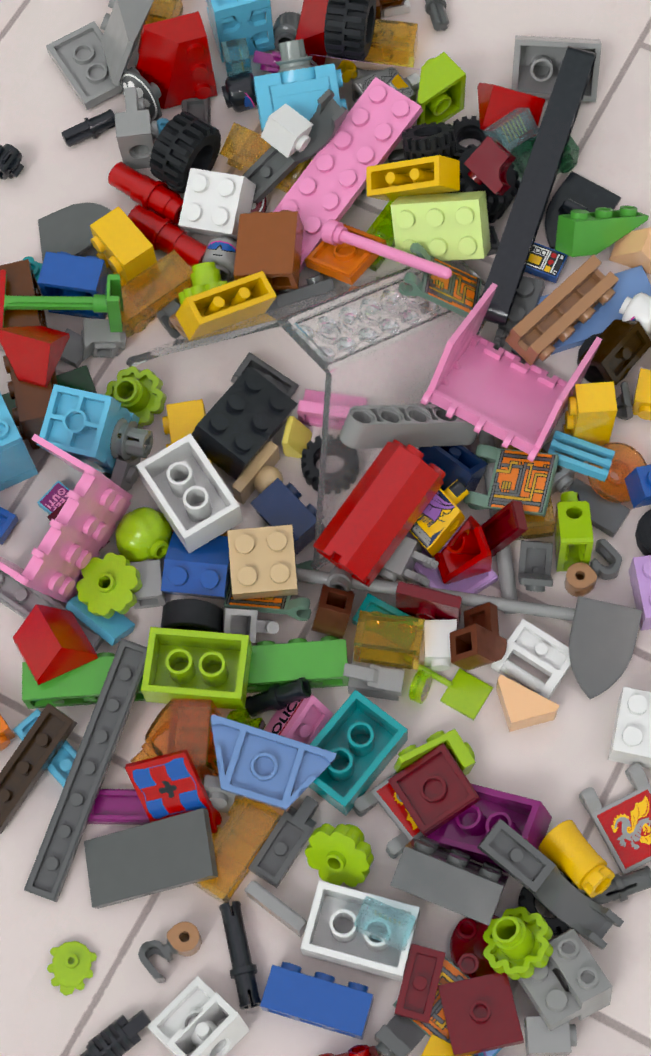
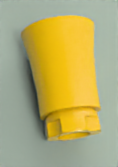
[538,820,615,898]

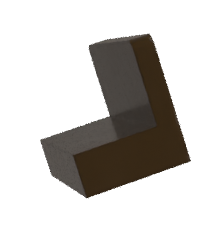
[579,319,651,385]

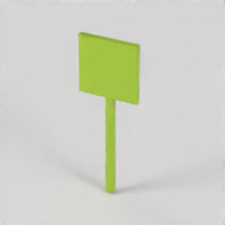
[388,648,493,720]

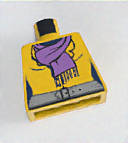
[409,479,470,557]

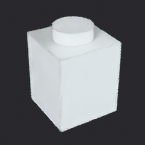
[261,104,313,158]
[424,619,457,671]

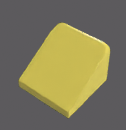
[282,416,312,459]

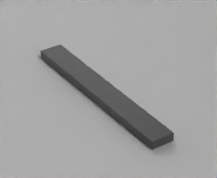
[24,638,147,902]

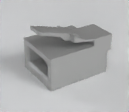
[343,648,405,701]

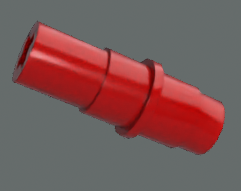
[108,162,184,225]
[128,205,207,267]

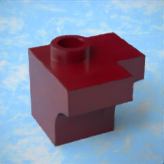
[464,136,516,196]

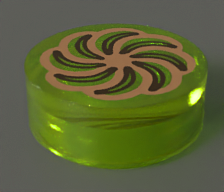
[409,669,433,704]

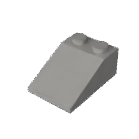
[100,0,154,86]

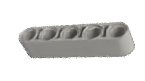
[339,404,478,449]

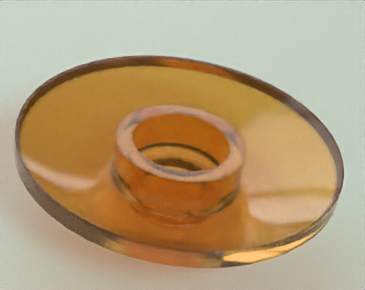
[588,442,647,503]

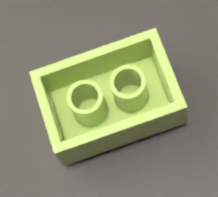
[390,191,491,263]

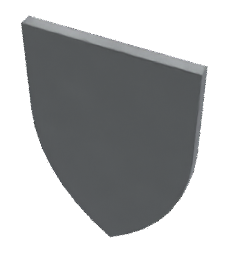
[38,202,111,261]
[569,596,642,699]

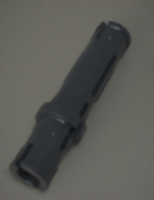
[219,901,261,1009]

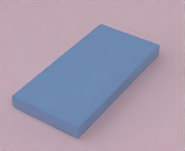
[538,265,651,355]

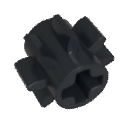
[0,144,24,180]

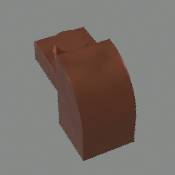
[311,584,355,639]
[450,602,507,670]

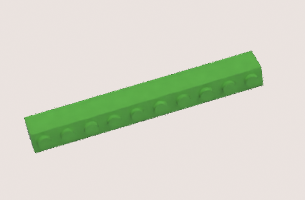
[22,636,349,709]

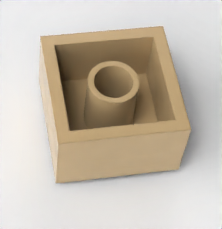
[227,525,298,600]

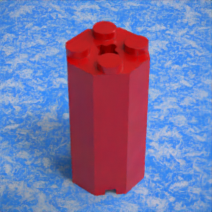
[313,439,446,587]

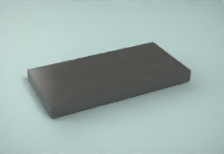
[84,808,218,909]

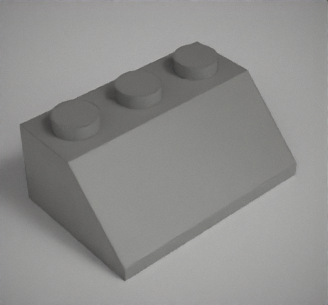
[512,35,602,102]

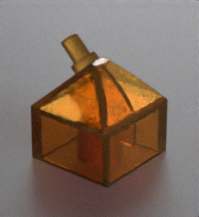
[130,699,224,779]

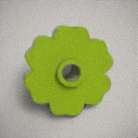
[178,262,232,305]
[105,366,167,429]
[76,552,142,619]
[305,823,374,887]
[483,906,554,980]

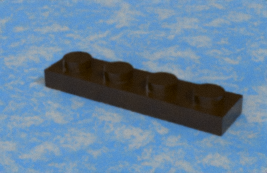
[0,703,77,834]

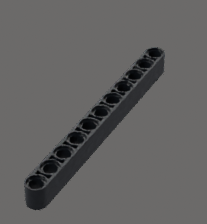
[481,46,597,326]

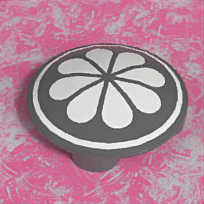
[120,67,162,121]

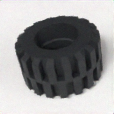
[324,0,376,61]
[150,112,221,193]
[446,144,520,224]

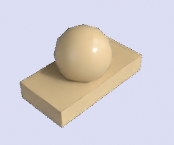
[232,441,283,504]

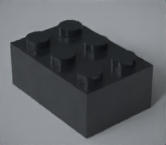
[191,366,297,480]

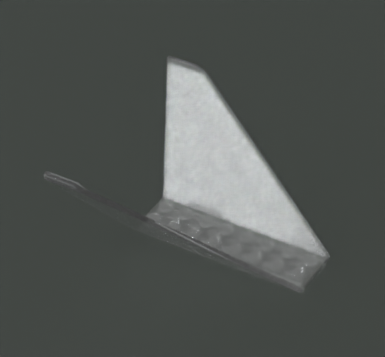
[126,260,486,570]

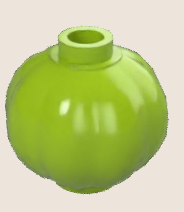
[115,507,172,562]

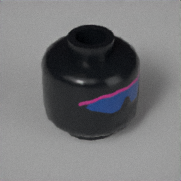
[221,71,257,113]

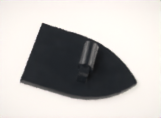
[545,171,621,249]

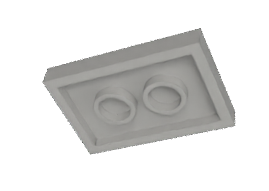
[46,21,128,110]

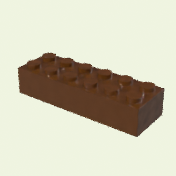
[0,259,58,450]

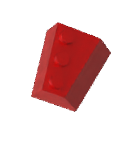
[135,11,218,109]

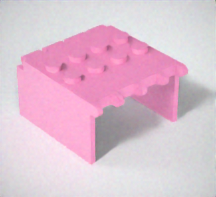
[420,283,602,462]
[0,434,133,604]

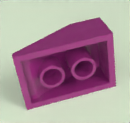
[427,783,552,873]

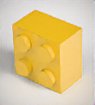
[90,206,161,296]

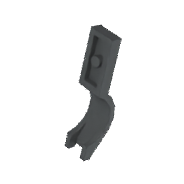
[242,89,348,204]
[477,819,624,950]

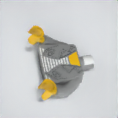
[337,59,420,103]

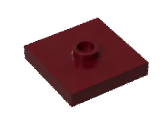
[396,581,462,630]
[388,743,481,837]
[438,973,524,1056]

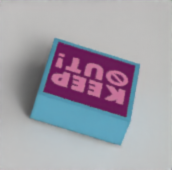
[37,481,70,515]

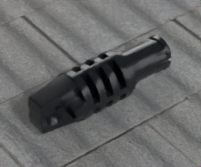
[80,1010,151,1056]

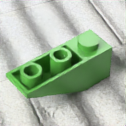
[555,205,649,257]

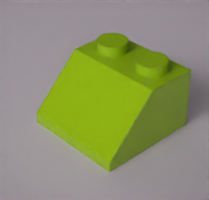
[417,52,466,125]

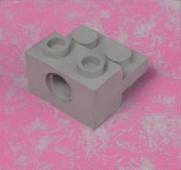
[115,87,159,169]
[518,929,612,1031]

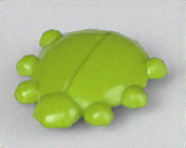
[47,941,97,996]

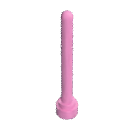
[321,219,452,279]

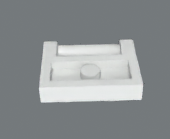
[491,619,571,699]

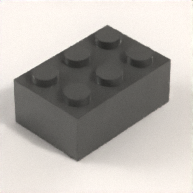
[390,836,509,926]

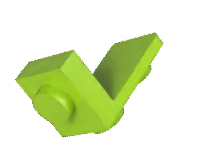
[394,729,476,775]

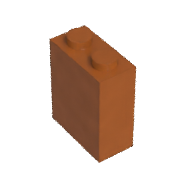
[233,210,304,290]

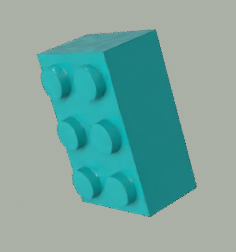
[309,689,408,816]

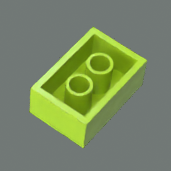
[141,627,252,710]

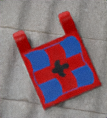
[125,749,222,834]

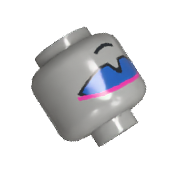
[202,236,237,281]

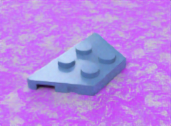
[211,714,337,810]

